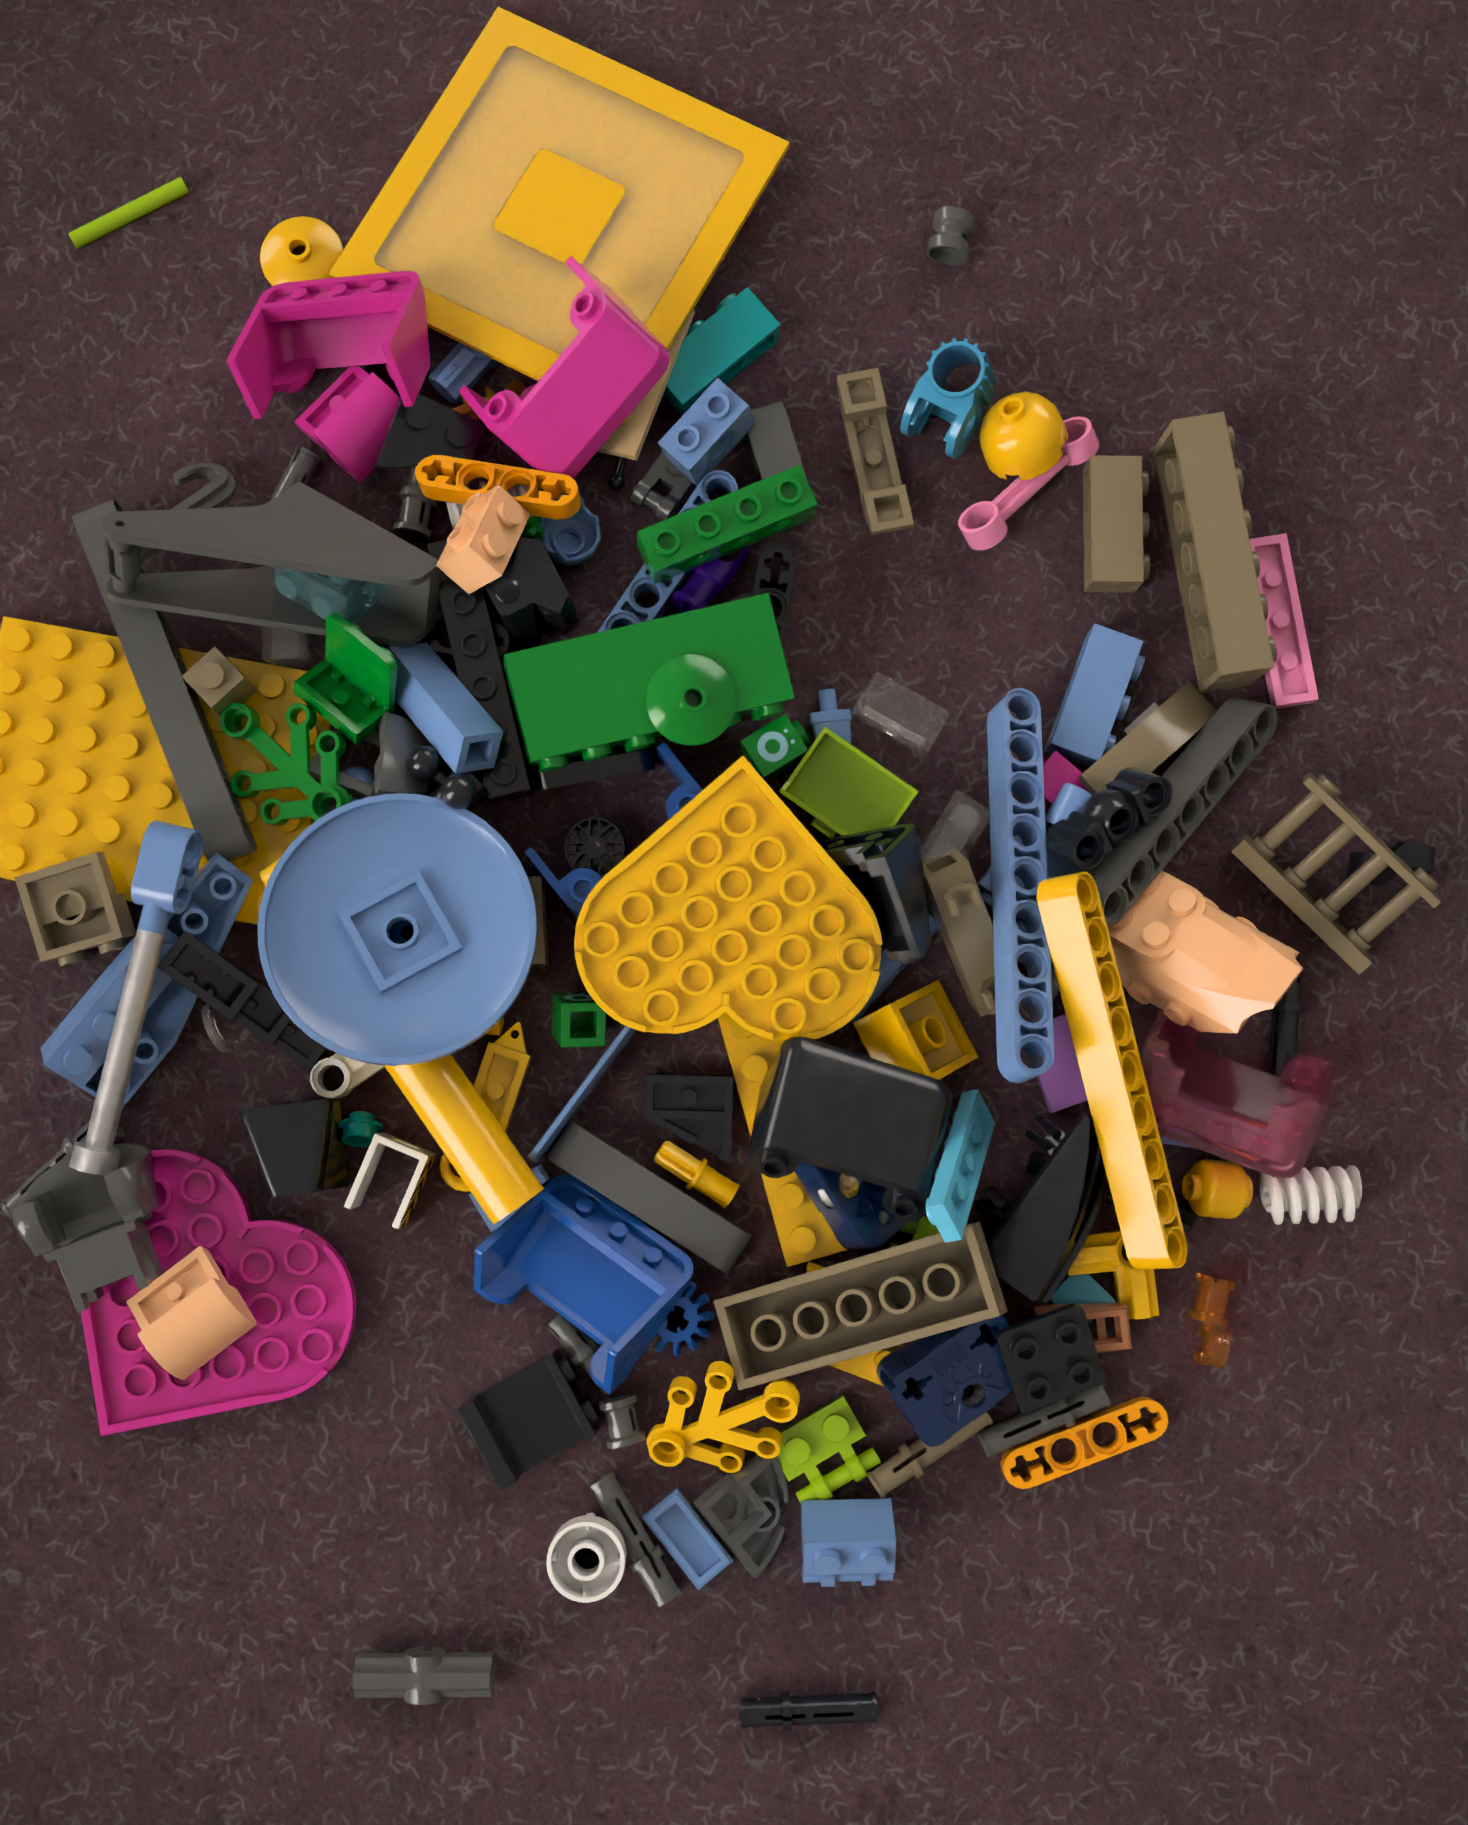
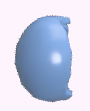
[540,494,601,566]

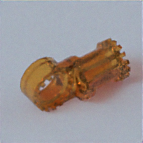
[1187,1273,1237,1369]

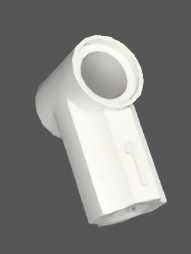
[310,1053,385,1099]

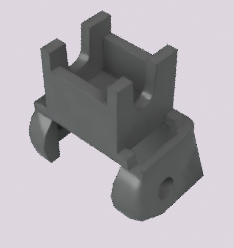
[11,1143,164,1313]

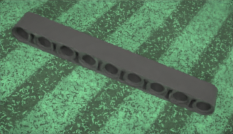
[72,498,257,862]

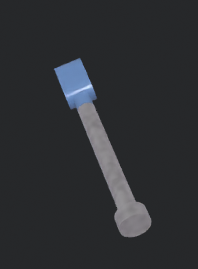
[69,820,204,1175]

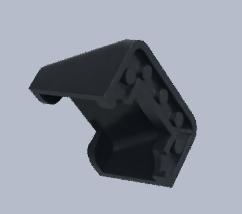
[817,824,932,964]
[746,1036,952,1223]

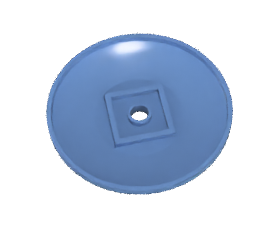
[258,793,537,1066]

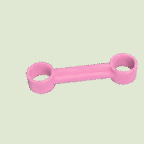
[958,416,1099,550]

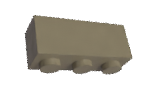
[1083,455,1150,593]

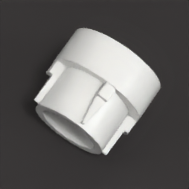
[547,1512,627,1603]

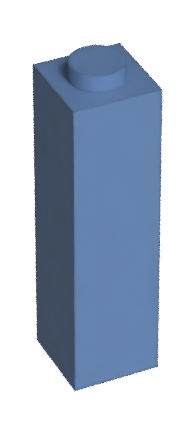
[388,642,503,773]

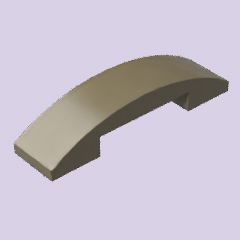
[836,368,914,535]
[1078,680,1217,795]

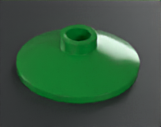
[646,654,736,746]

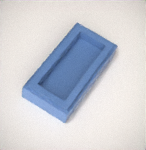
[642,1487,733,1590]

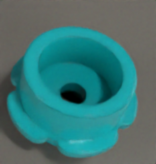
[339,1111,384,1148]

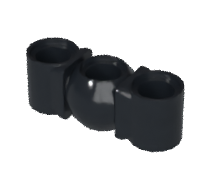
[1046,767,1173,870]

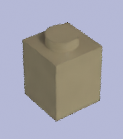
[182,646,258,715]

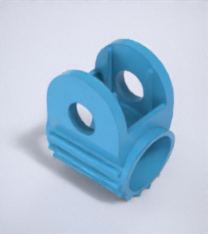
[900,338,997,459]

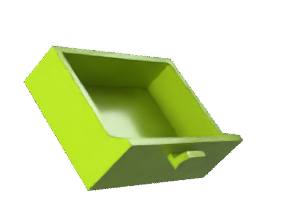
[779,727,919,838]

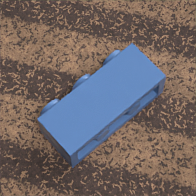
[1044,623,1145,767]

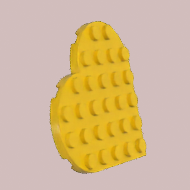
[574,756,882,1041]

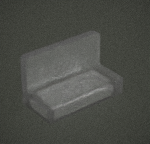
[851,672,949,757]

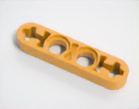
[415,455,581,520]
[1000,1397,1168,1489]

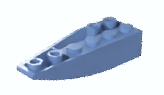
[40,853,254,1107]

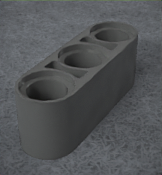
[746,401,816,519]

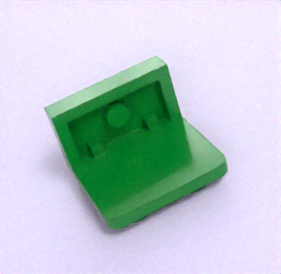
[293,612,397,745]

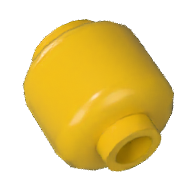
[1182,1159,1253,1219]

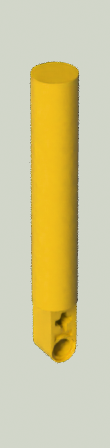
[260,858,544,1225]

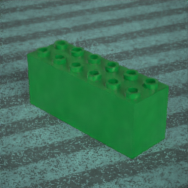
[504,593,794,773]

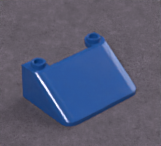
[474,1174,693,1394]

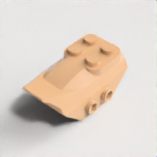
[1107,871,1304,1034]

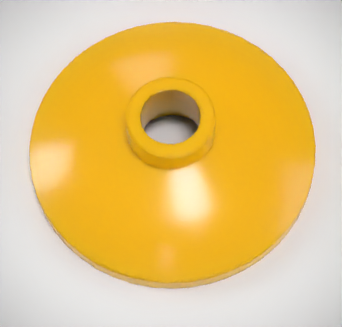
[260,216,343,286]

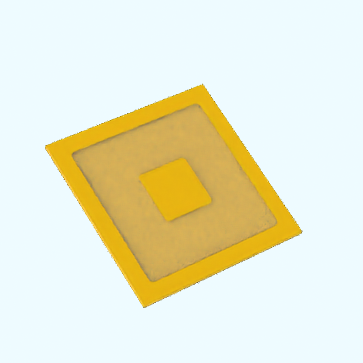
[328,7,790,424]

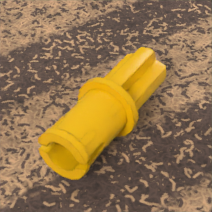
[654,1141,740,1209]

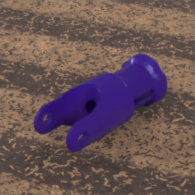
[670,545,750,613]

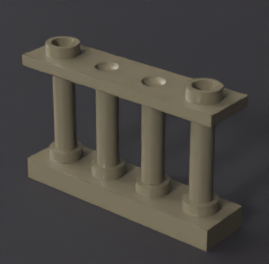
[1231,772,1441,975]

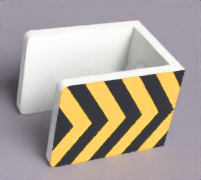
[344,1132,437,1229]

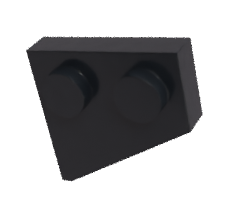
[373,394,485,471]
[644,1073,733,1162]

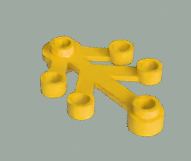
[646,1361,800,1473]

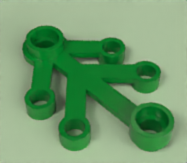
[220,703,352,826]

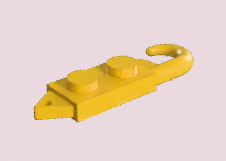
[440,1022,532,1192]

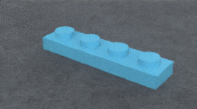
[926,1089,995,1243]

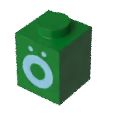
[740,714,810,782]
[551,991,606,1047]

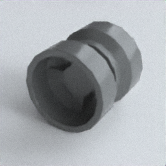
[926,206,975,266]

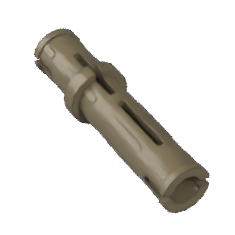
[867,1412,993,1499]

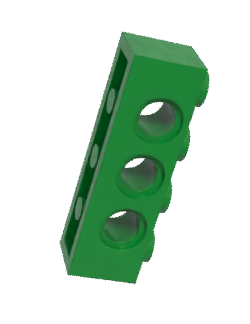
[637,464,818,585]

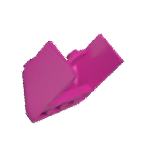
[459,256,669,479]
[226,271,431,419]

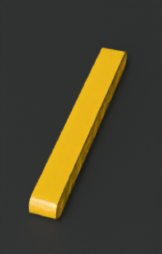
[1037,872,1187,1270]

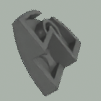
[374,711,453,796]
[693,1455,789,1579]

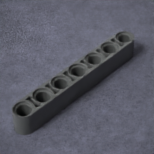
[1081,697,1278,926]

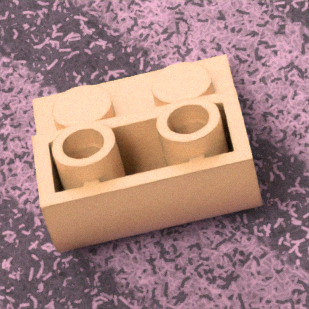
[126,1246,257,1380]

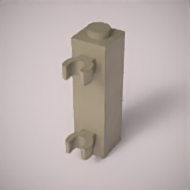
[923,848,996,1017]

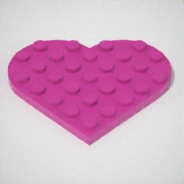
[81,1149,357,1436]

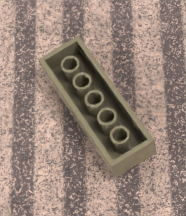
[1153,412,1277,694]
[714,1222,1008,1390]

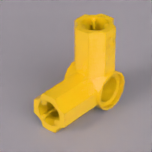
[1066,1229,1159,1320]

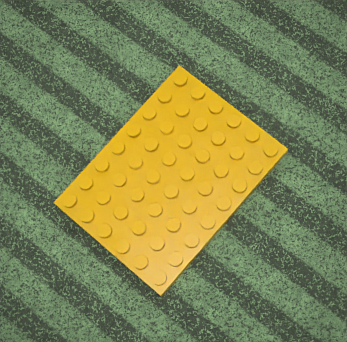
[0,616,334,925]

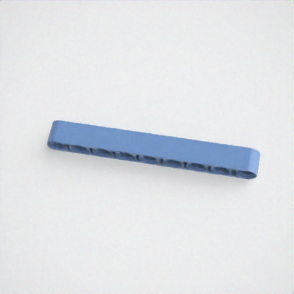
[987,688,1054,1083]

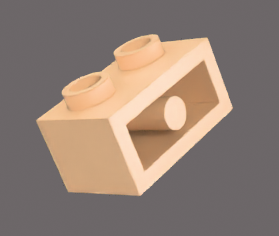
[436,485,530,594]

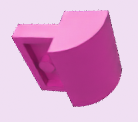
[294,366,399,483]

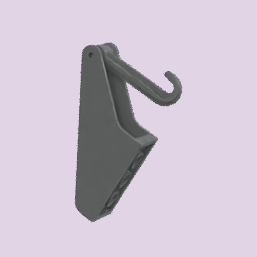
[101,463,441,647]

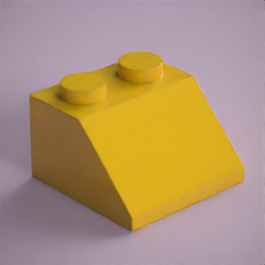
[853,980,978,1080]

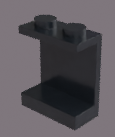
[457,1350,601,1491]

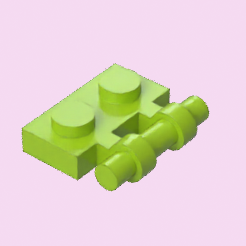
[766,1394,881,1503]

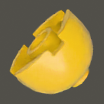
[979,392,1068,480]

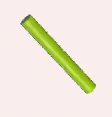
[68,176,190,249]

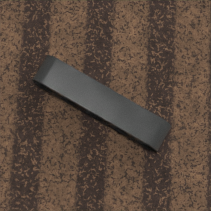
[547,1120,753,1274]

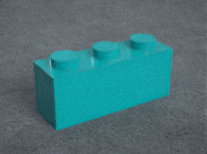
[663,287,781,417]

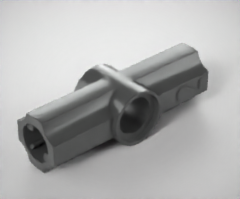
[352,1646,495,1705]

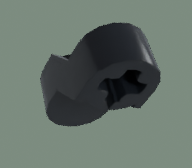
[1346,841,1436,885]

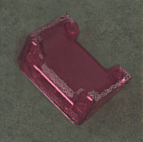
[1140,1009,1336,1179]

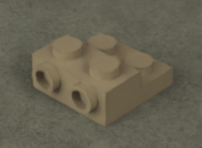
[15,852,136,967]

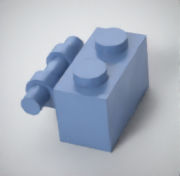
[801,1498,896,1587]

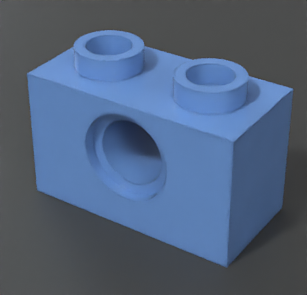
[658,378,756,486]

